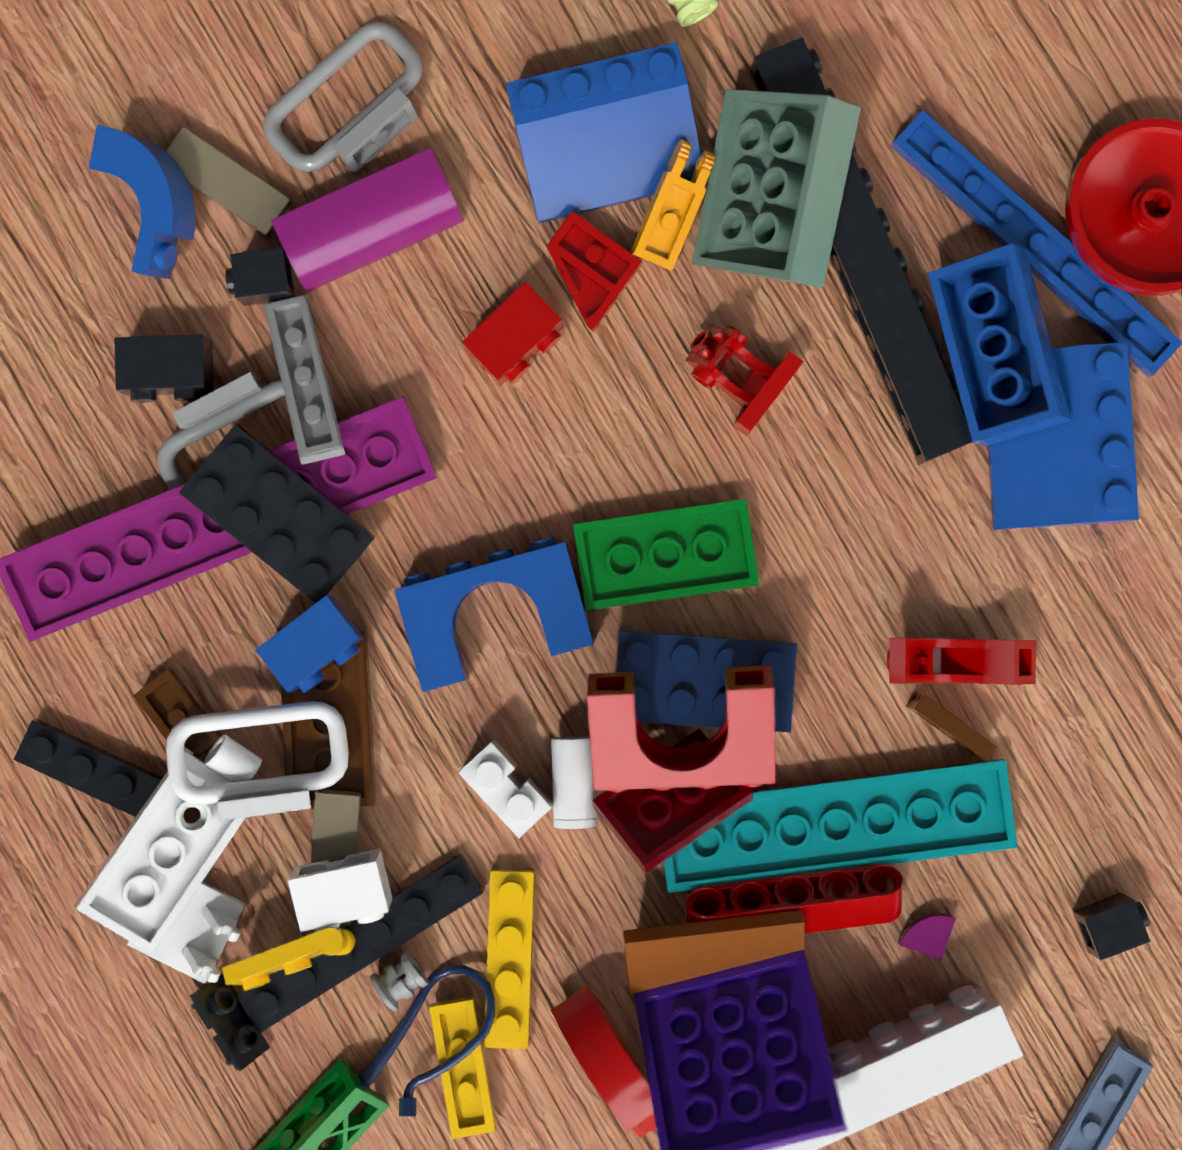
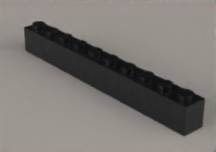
[750,37,972,465]

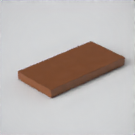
[623,910,805,997]

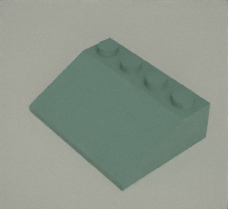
[692,89,861,288]

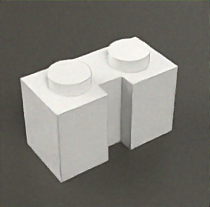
[458,739,553,838]
[288,848,392,932]

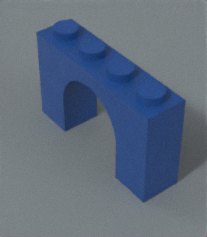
[394,537,594,692]

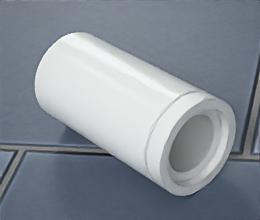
[551,737,598,829]

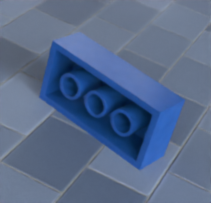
[928,243,1072,446]

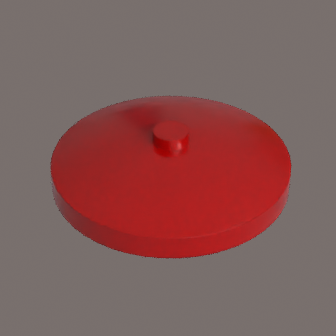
[1065,119,1182,296]

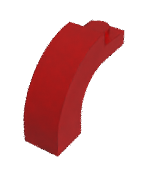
[886,638,1036,685]
[551,985,656,1138]

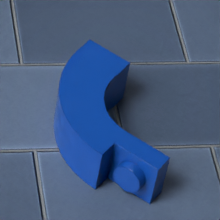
[89,125,195,279]

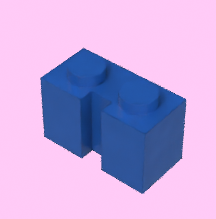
[256,595,365,693]

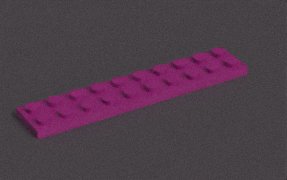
[0,396,437,642]

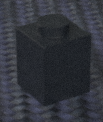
[225,248,295,306]
[1072,893,1151,960]

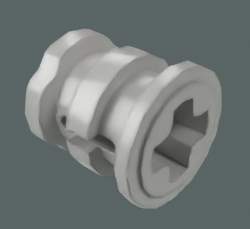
[370,951,429,1012]

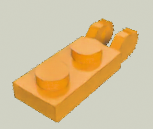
[630,139,715,271]

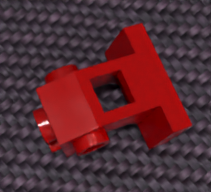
[685,325,804,437]

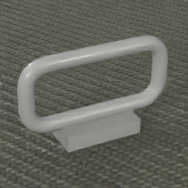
[263,21,423,175]
[157,371,285,490]

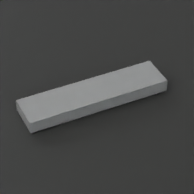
[264,294,345,464]

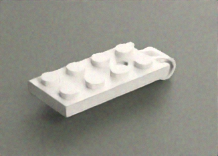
[74,734,262,955]

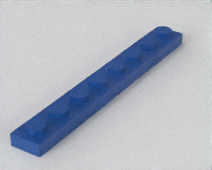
[891,110,1182,377]

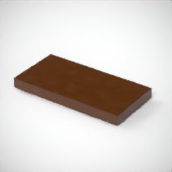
[281,631,376,809]

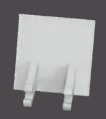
[127,882,246,984]

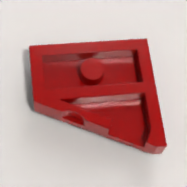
[546,211,642,332]

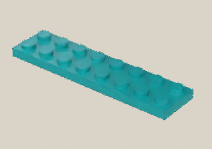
[664,759,1018,893]

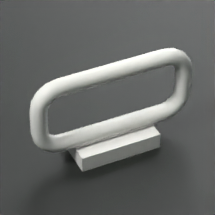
[166,701,349,821]

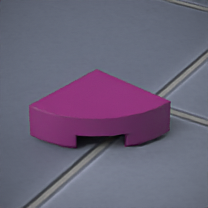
[897,913,956,960]

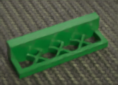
[255,1059,390,1150]

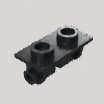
[189,974,270,1071]

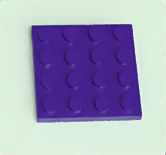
[634,950,848,1150]

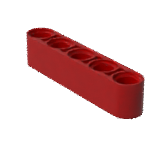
[686,864,903,934]

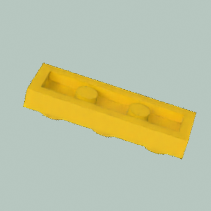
[429,996,496,1139]

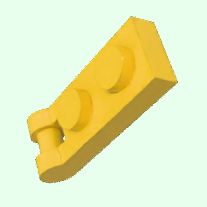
[222,928,355,991]

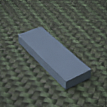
[1048,1039,1154,1150]

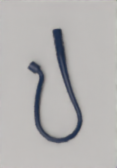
[357,965,495,1117]

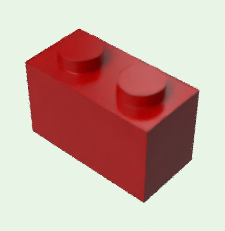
[462,282,563,386]

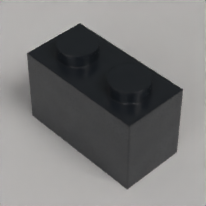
[114,334,214,403]

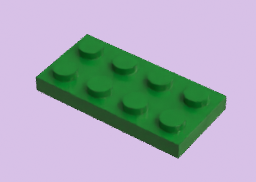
[573,499,759,611]

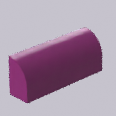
[271,148,464,292]

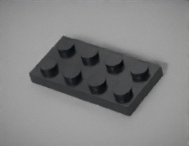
[179,424,375,603]

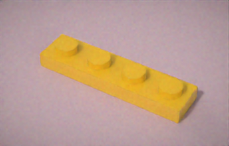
[484,869,535,1049]

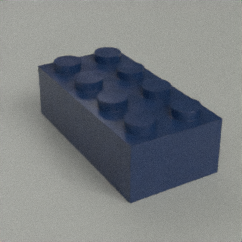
[615,631,797,733]

